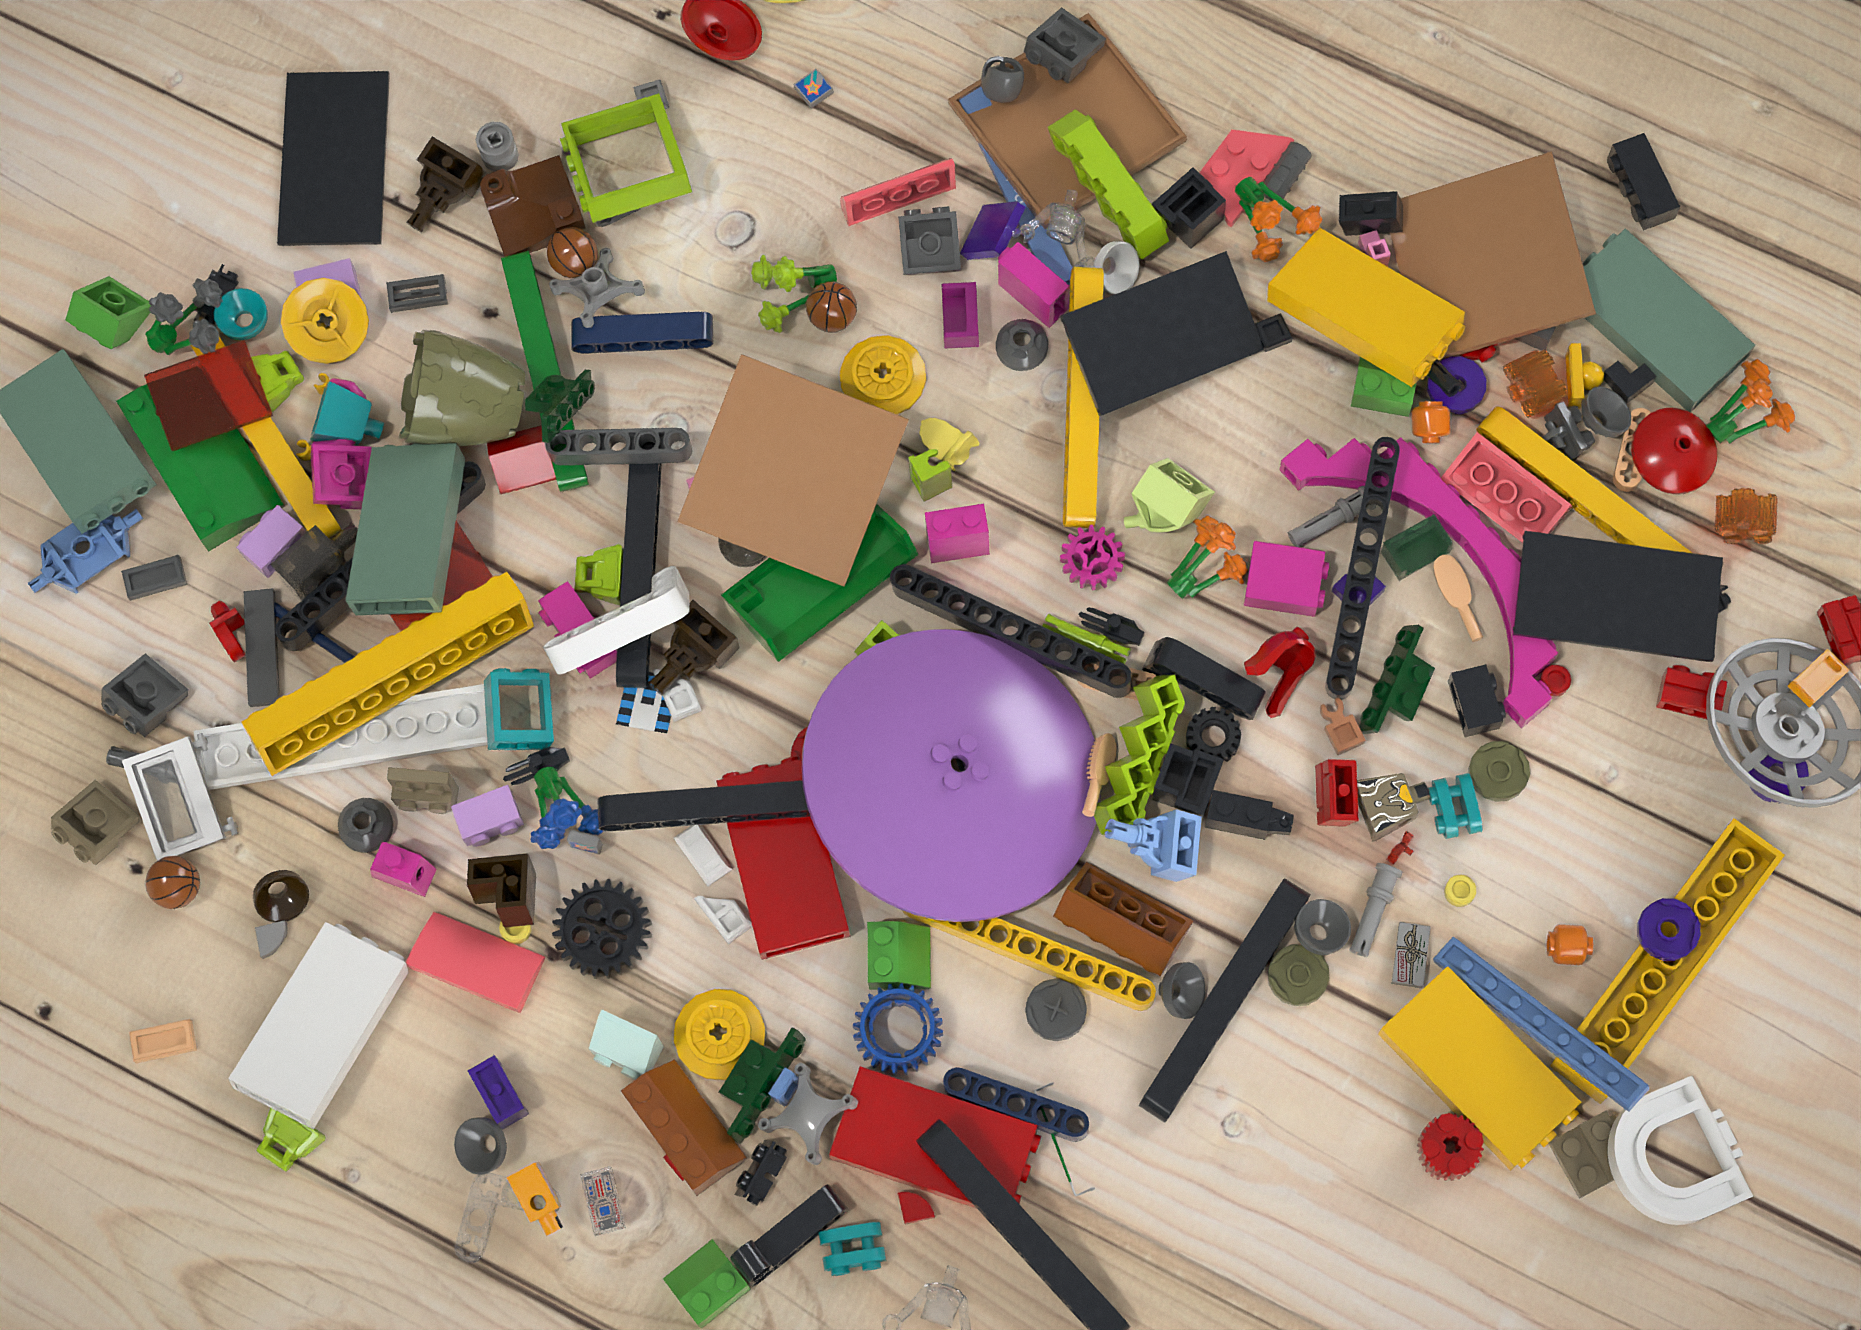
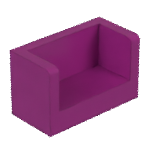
[941,282,979,349]

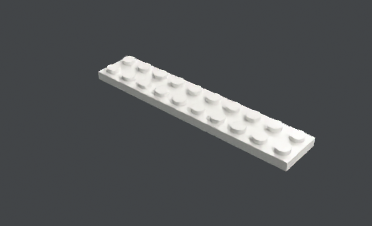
[194,684,487,790]

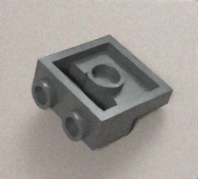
[1024,7,1106,83]
[898,206,961,275]
[101,653,189,737]

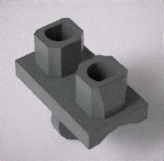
[1543,401,1595,461]

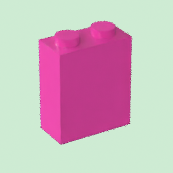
[998,242,1070,328]
[925,503,990,564]
[1244,541,1329,617]

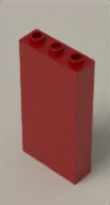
[716,757,851,960]
[829,1066,1041,1209]

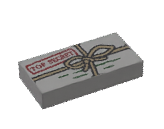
[1391,922,1431,988]

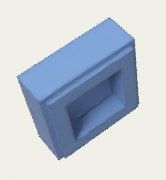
[768,1068,798,1107]

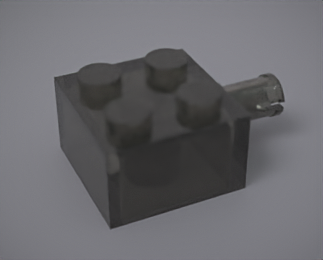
[270,522,358,601]

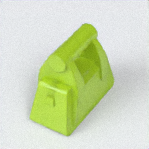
[241,351,304,412]
[574,544,624,605]
[256,1108,326,1172]

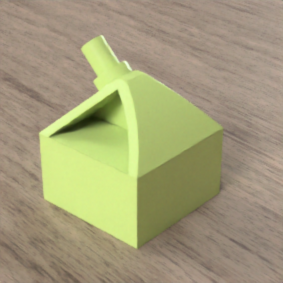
[1124,458,1215,532]

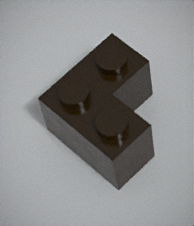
[467,853,536,928]

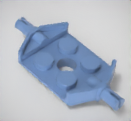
[28,509,143,594]

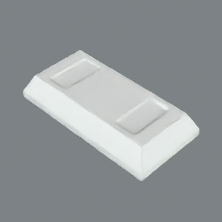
[674,825,733,886]

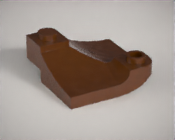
[480,155,586,257]

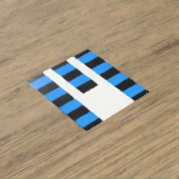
[616,672,680,734]

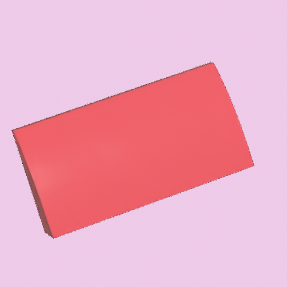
[840,158,956,226]
[1441,432,1573,543]
[406,912,545,1013]

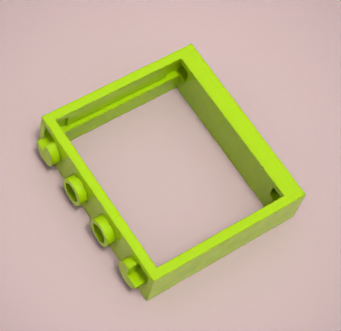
[560,93,692,223]

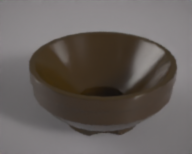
[253,870,309,923]

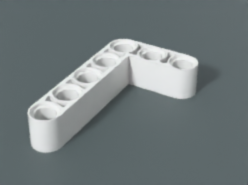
[543,566,689,674]

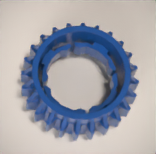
[853,983,943,1076]

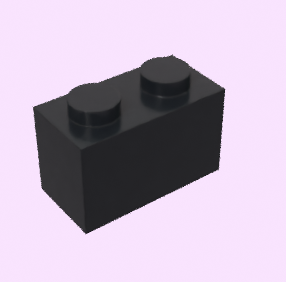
[1448,664,1506,737]

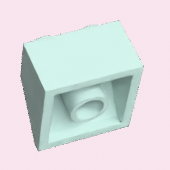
[589,1010,664,1080]

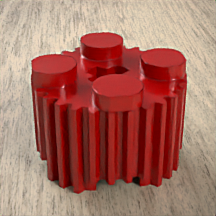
[1417,1113,1484,1181]

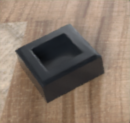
[1255,313,1293,352]

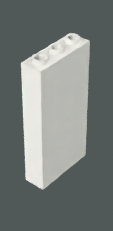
[228,922,409,1129]

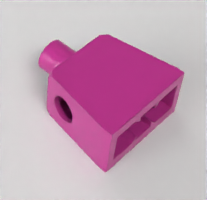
[370,842,437,897]

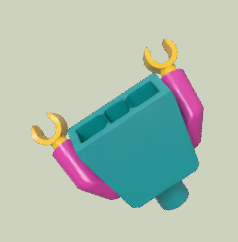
[296,373,384,461]

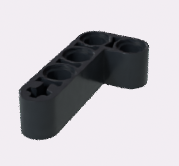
[1142,637,1266,720]
[730,1184,848,1287]

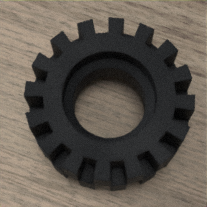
[1186,707,1241,762]

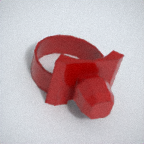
[209,601,246,663]

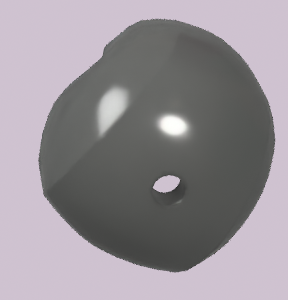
[981,56,1024,103]

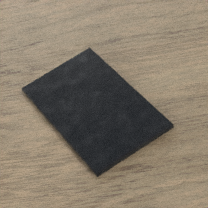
[277,71,390,246]
[1060,251,1265,416]
[1512,531,1723,662]

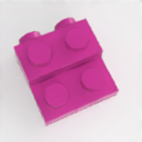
[311,444,372,509]

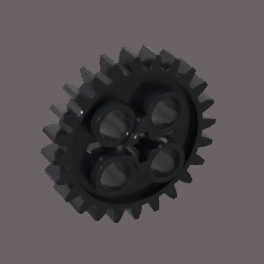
[552,879,652,979]

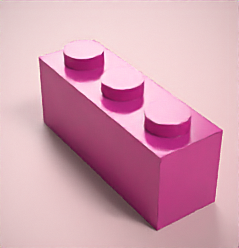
[538,581,617,679]

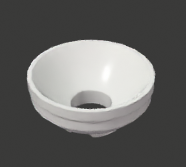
[1094,241,1140,294]

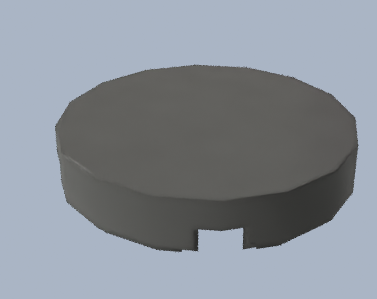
[1025,979,1087,1041]

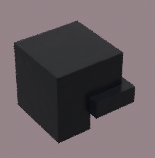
[1152,167,1226,249]
[1152,743,1224,818]

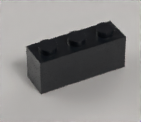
[1607,133,1680,230]

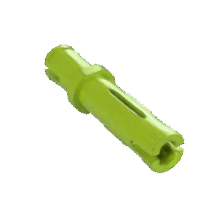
[1042,614,1131,664]

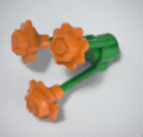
[1235,177,1322,262]
[1706,359,1795,444]
[1167,516,1248,599]

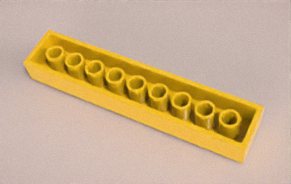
[241,572,534,776]
[1550,818,1785,1104]

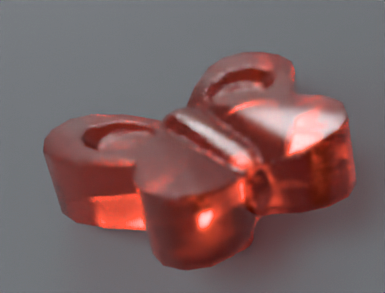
[1386,831,1414,865]

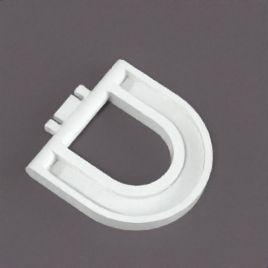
[1608,1076,1753,1225]

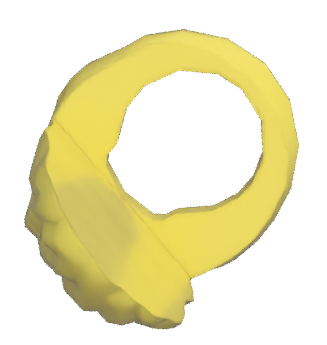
[919,418,980,471]

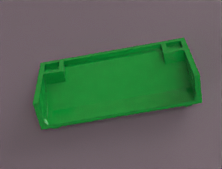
[116,367,285,552]
[721,504,919,662]

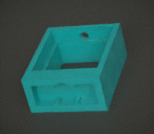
[484,668,554,750]

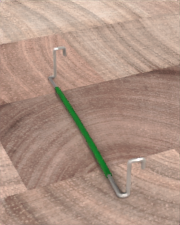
[1034,1082,1095,1196]

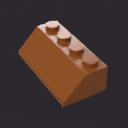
[1053,862,1193,977]
[621,1059,747,1196]

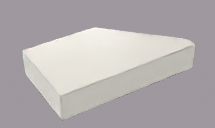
[653,669,701,722]
[694,896,753,944]

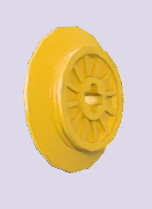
[281,277,369,364]
[840,335,926,415]
[673,989,765,1080]

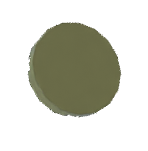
[1468,741,1530,802]
[1267,944,1329,1006]

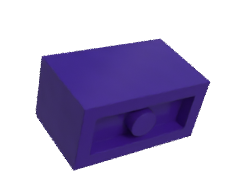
[467,1055,529,1130]

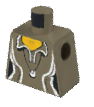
[1357,773,1430,842]

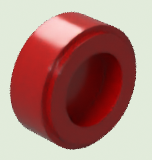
[1540,665,1571,697]

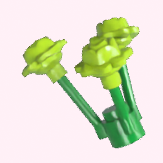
[751,255,837,333]

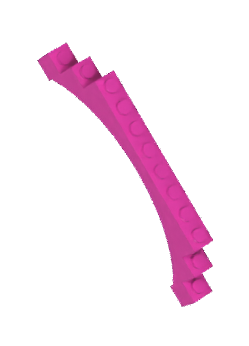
[1279,437,1558,729]

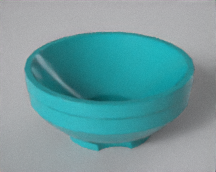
[214,288,268,340]

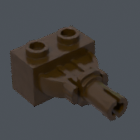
[406,136,487,233]
[648,600,740,696]

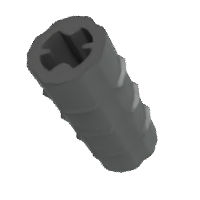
[1263,142,1312,201]

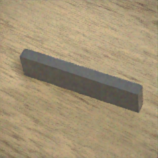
[243,588,280,707]

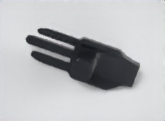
[1079,607,1144,646]
[503,747,570,785]

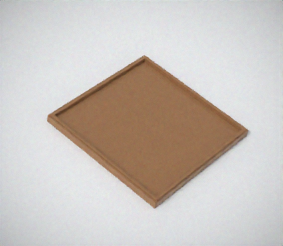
[948,13,1187,229]
[1390,151,1596,361]
[677,354,909,586]

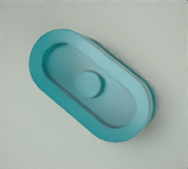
[1428,773,1483,839]
[819,1222,887,1276]

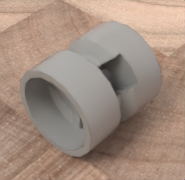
[476,122,519,172]

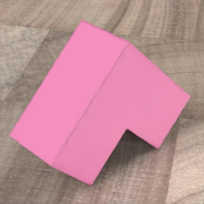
[1358,230,1391,267]

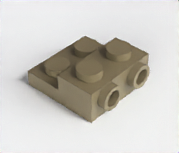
[387,767,459,814]
[51,780,139,865]
[1548,1111,1617,1199]

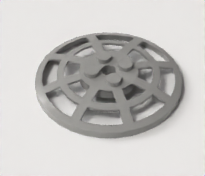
[1706,638,1861,808]

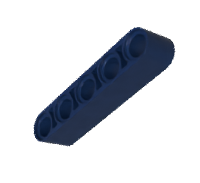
[571,311,713,354]
[943,1067,1089,1142]

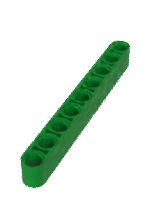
[501,251,589,492]

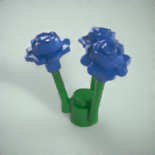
[530,767,603,849]

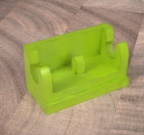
[908,449,952,502]

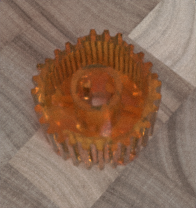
[1503,349,1568,418]
[1715,488,1778,544]

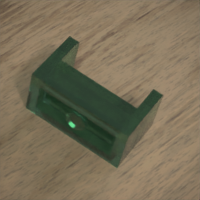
[1380,514,1453,581]

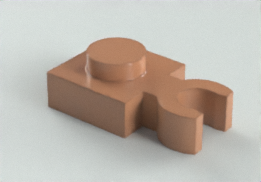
[1320,698,1366,756]

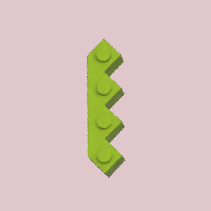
[1047,109,1169,259]
[1094,675,1185,835]

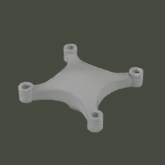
[549,248,645,328]
[758,1063,858,1165]

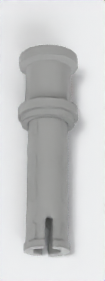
[1287,486,1376,547]
[1349,863,1403,957]

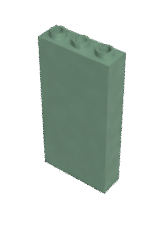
[1583,228,1755,412]
[0,349,157,534]
[346,443,465,616]

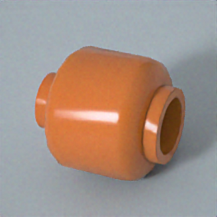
[1412,401,1450,443]
[1547,924,1593,965]

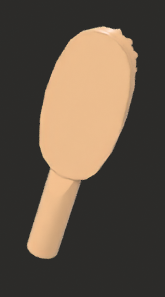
[1433,555,1483,642]
[1082,733,1116,817]

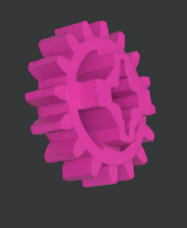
[1060,525,1125,591]

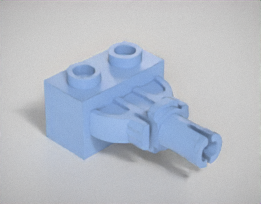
[1105,809,1202,882]

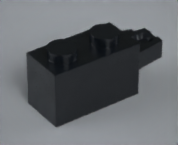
[1205,790,1294,840]

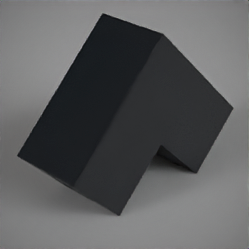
[1604,361,1657,404]

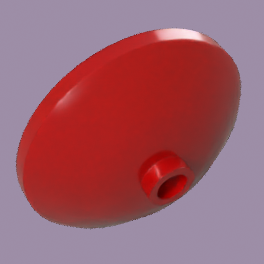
[680,0,762,61]
[1631,408,1717,494]

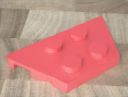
[1199,129,1294,227]

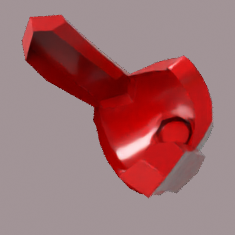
[1244,627,1316,718]

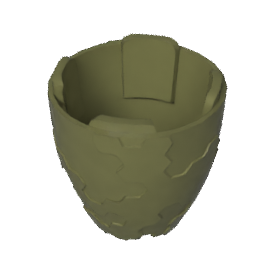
[399,330,525,446]

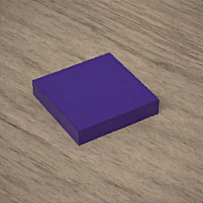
[960,201,1026,260]

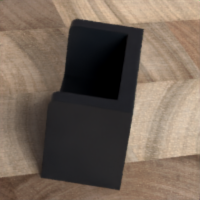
[1339,191,1403,236]

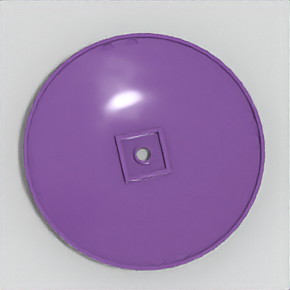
[802,629,1101,922]

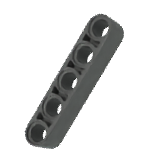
[545,428,692,465]

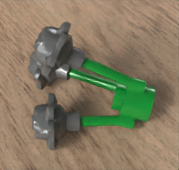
[145,278,223,355]

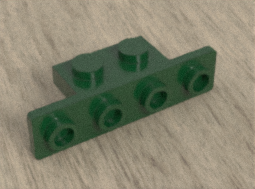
[525,369,595,443]
[1359,624,1435,734]
[718,1027,806,1144]

